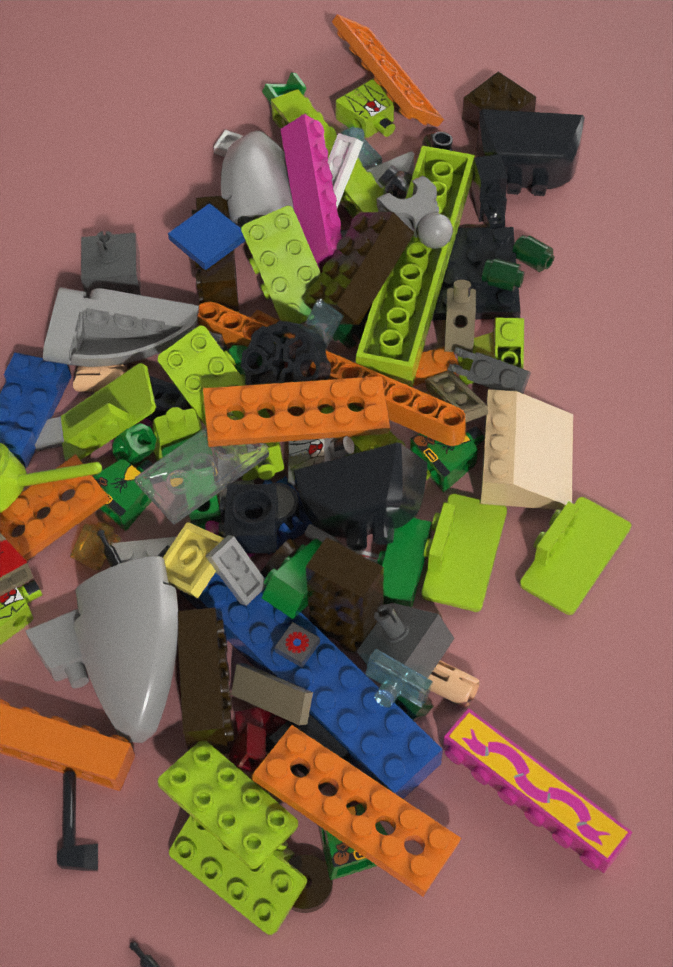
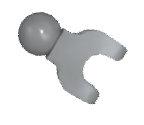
[377,176,453,249]

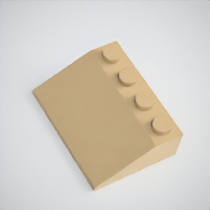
[480,389,573,510]

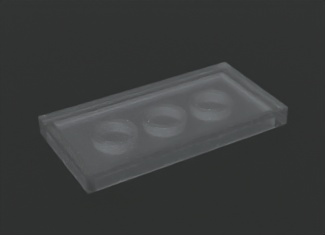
[135,412,269,525]

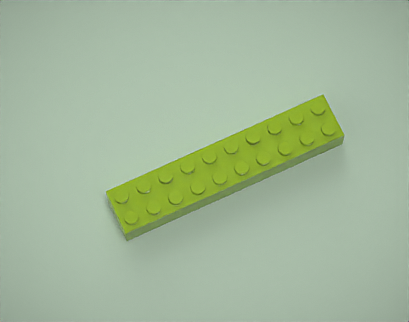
[356,146,475,387]

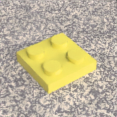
[163,522,224,598]

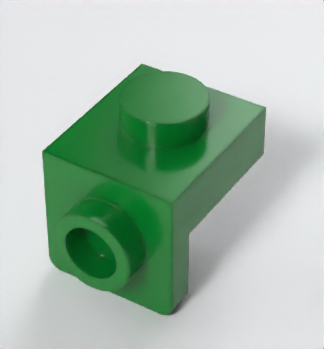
[262,73,306,105]

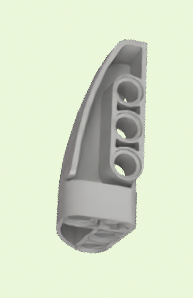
[221,131,294,228]
[43,287,199,367]
[74,556,178,743]

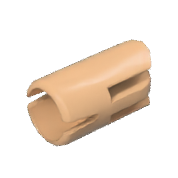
[73,364,128,392]
[422,660,479,708]

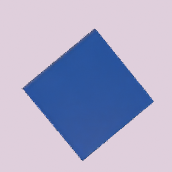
[168,203,246,270]

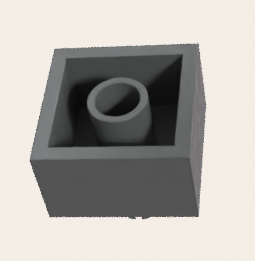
[81,231,141,298]
[357,603,455,688]

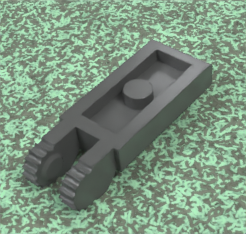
[447,347,531,394]

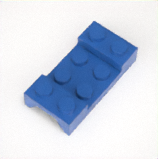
[0,352,72,468]

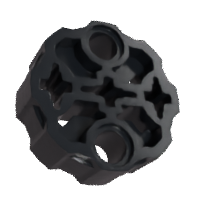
[241,321,331,408]

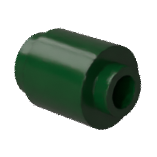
[513,235,555,272]
[482,258,525,292]

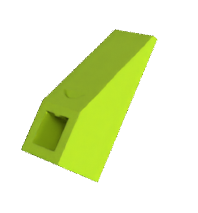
[493,318,524,369]

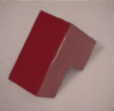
[229,723,266,772]

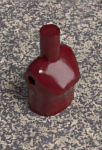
[234,706,288,743]

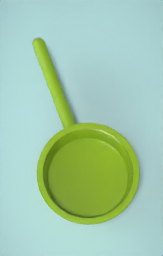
[0,443,102,513]

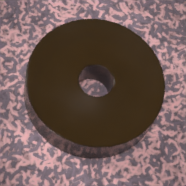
[260,538,300,578]
[287,855,333,913]

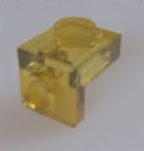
[70,521,121,570]

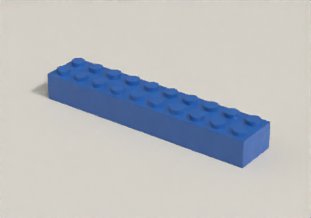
[179,572,443,799]

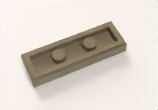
[425,370,488,422]
[231,663,313,725]

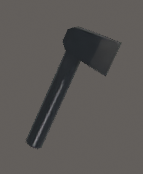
[57,771,98,871]

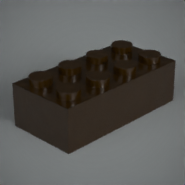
[192,196,239,313]
[304,212,414,325]
[306,537,384,652]
[178,608,234,754]

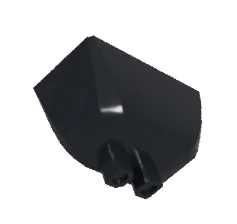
[476,109,585,196]
[293,443,428,551]

